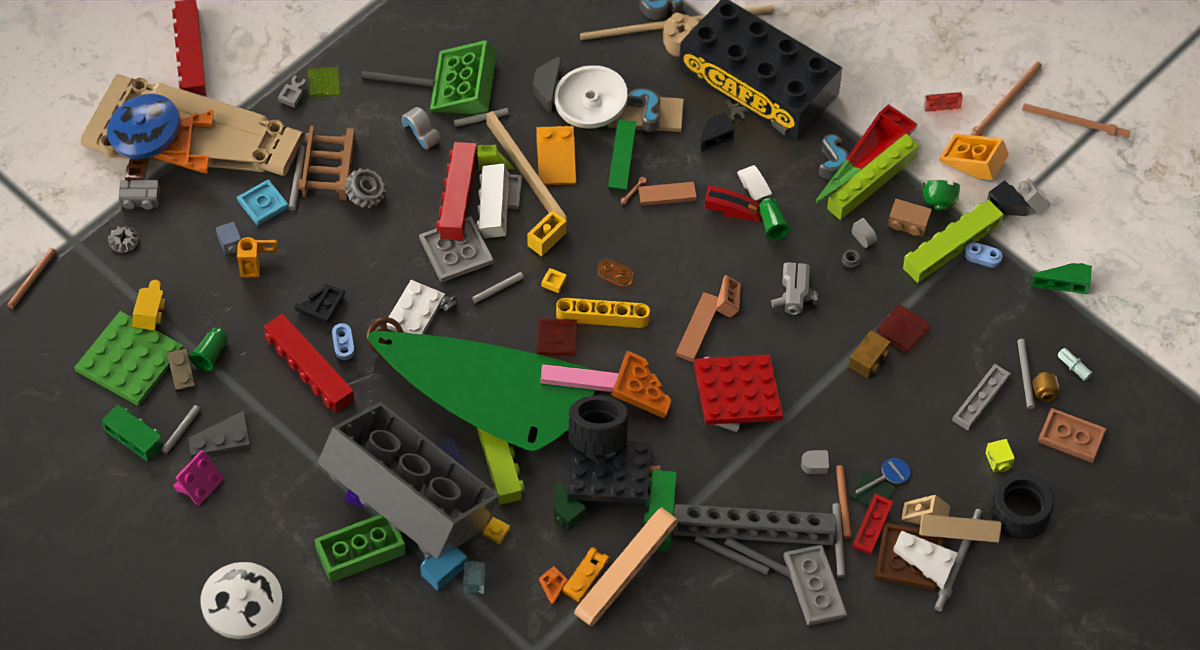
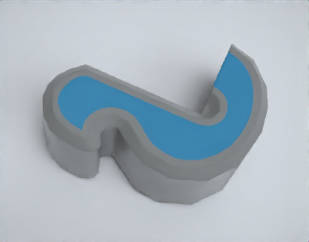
[402,107,441,150]

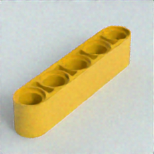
[556,298,650,328]

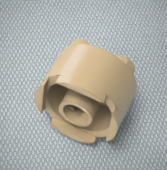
[663,13,699,56]

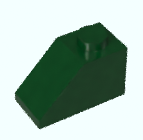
[554,482,586,531]

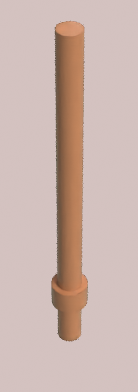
[1022,103,1131,138]

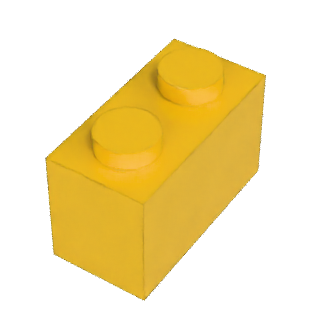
[527,210,567,256]

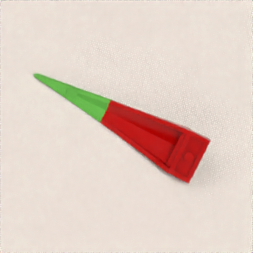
[816,104,918,203]

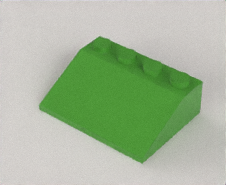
[430,40,497,115]

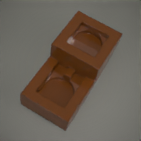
[125,158,149,180]

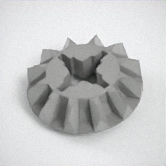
[108,225,139,253]

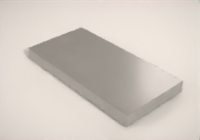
[783,545,847,626]

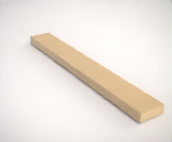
[486,111,567,220]

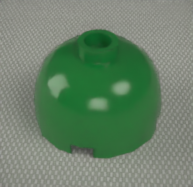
[923,180,960,211]

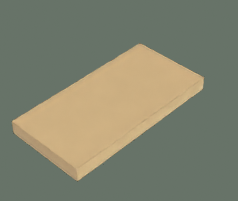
[608,97,683,132]

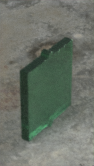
[850,472,896,507]

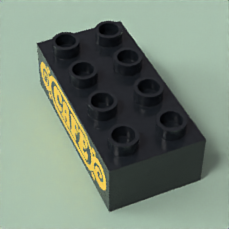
[679,0,842,140]

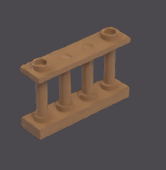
[298,126,355,200]

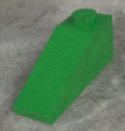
[1031,263,1092,295]

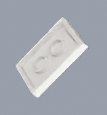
[387,280,445,334]

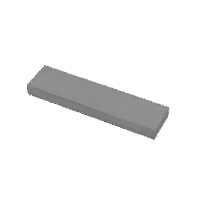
[952,364,1011,431]

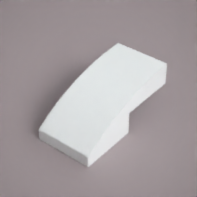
[737,165,772,201]

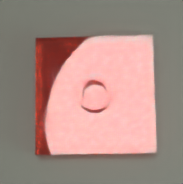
[876,304,930,353]
[537,318,577,356]

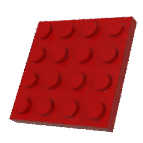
[693,355,783,425]

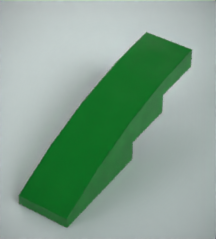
[608,119,637,191]

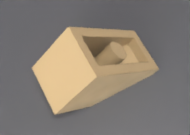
[901,495,950,524]

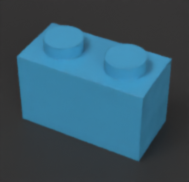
[421,547,467,591]

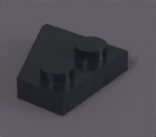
[294,284,345,324]

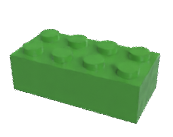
[314,514,406,583]

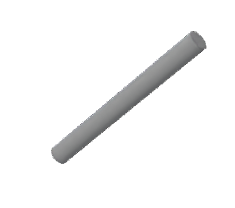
[289,145,306,211]
[1017,339,1035,409]
[832,503,845,578]

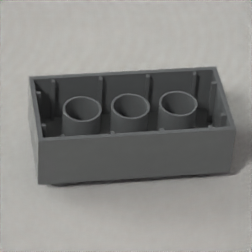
[318,402,500,559]

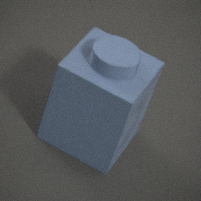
[216,221,241,255]

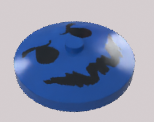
[107,94,181,159]

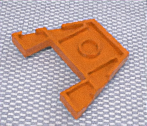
[153,110,214,174]

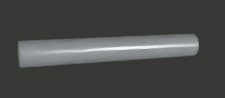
[454,108,509,127]
[471,272,524,304]
[161,405,201,454]

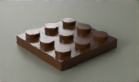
[875,523,943,590]

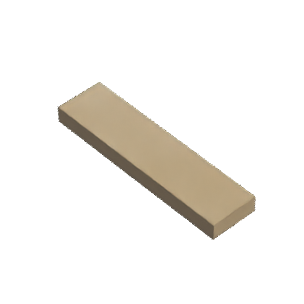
[919,514,1001,542]

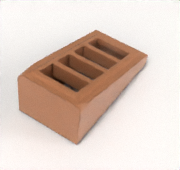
[716,275,741,318]

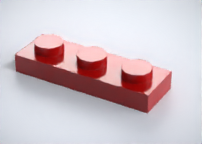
[852,494,893,555]

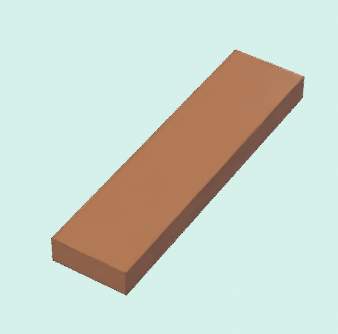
[676,292,718,362]

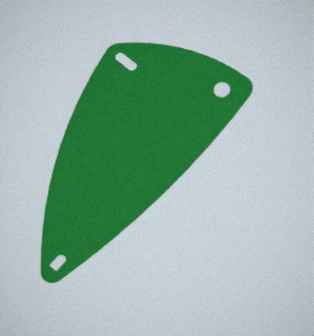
[368,331,595,451]

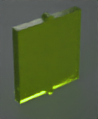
[308,66,340,97]

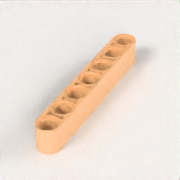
[574,507,678,626]

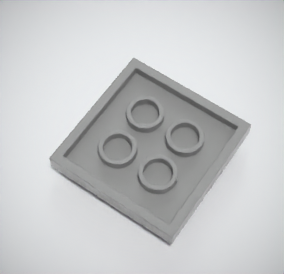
[419,216,493,282]

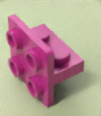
[173,451,224,505]

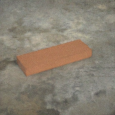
[638,182,696,206]

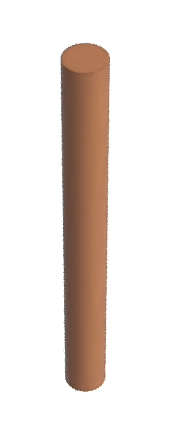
[7,248,56,309]
[836,465,852,539]

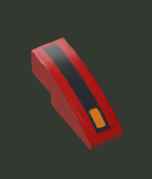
[705,185,761,222]

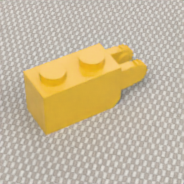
[132,280,166,331]

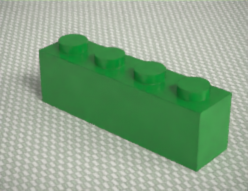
[644,470,677,552]

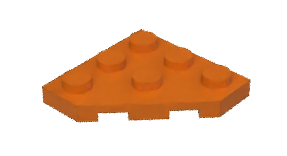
[611,351,671,418]

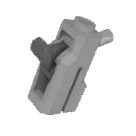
[771,262,818,315]

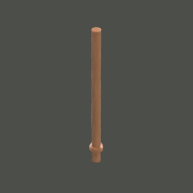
[970,61,1042,136]

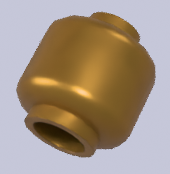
[1033,372,1060,402]

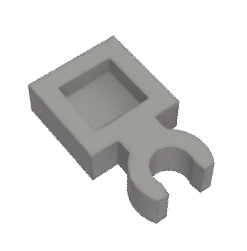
[278,76,306,108]

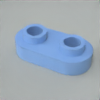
[964,242,1002,268]
[332,323,354,360]

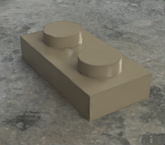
[167,349,195,391]

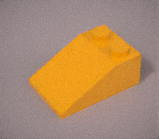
[537,126,576,186]
[939,134,1009,180]

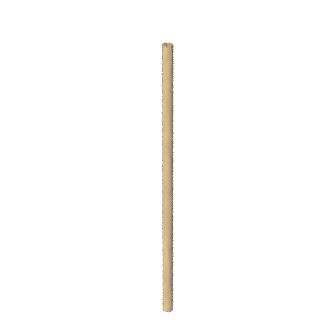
[580,5,774,41]

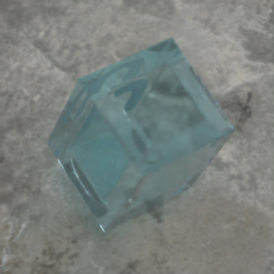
[464,561,485,594]

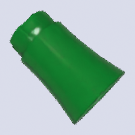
[759,198,791,241]
[189,327,228,371]

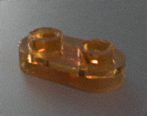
[597,259,633,286]

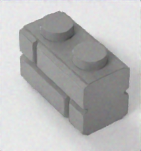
[119,180,160,209]

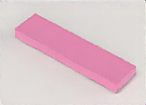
[541,364,618,392]

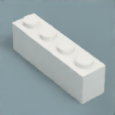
[477,163,509,239]

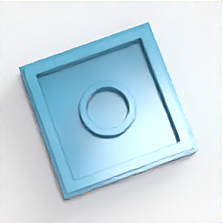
[237,179,289,226]

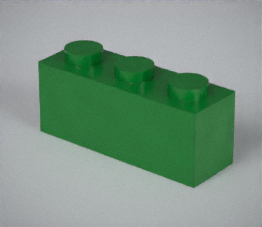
[101,404,164,462]

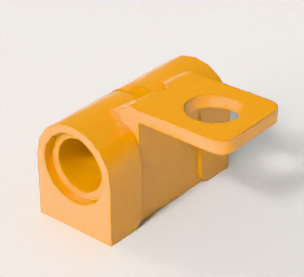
[237,237,278,277]

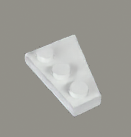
[893,531,958,589]

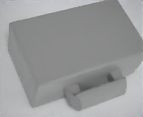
[1018,178,1051,215]

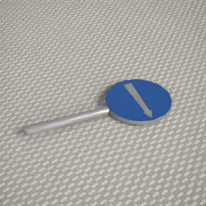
[856,458,911,494]

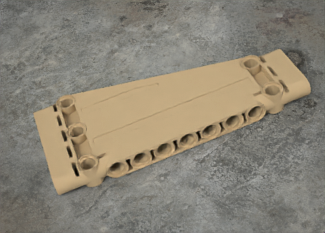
[81,74,304,176]

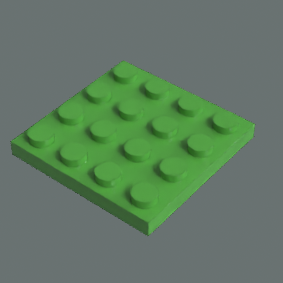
[74,311,184,406]

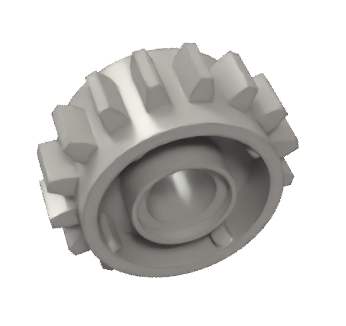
[345,168,386,208]

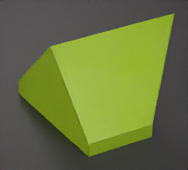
[478,145,515,170]

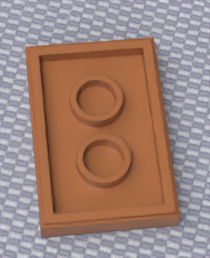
[1038,408,1106,463]

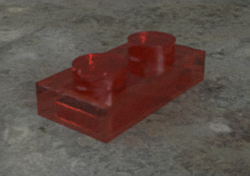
[924,92,963,112]

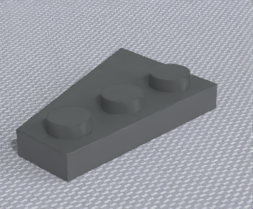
[188,411,250,459]

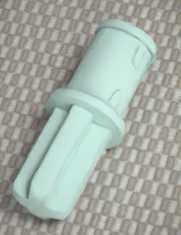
[1058,348,1093,381]

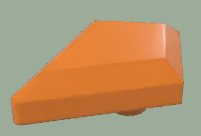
[539,566,567,605]

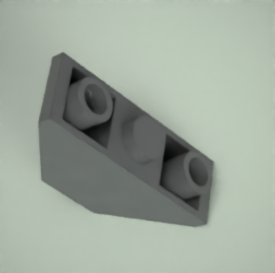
[533,57,564,112]

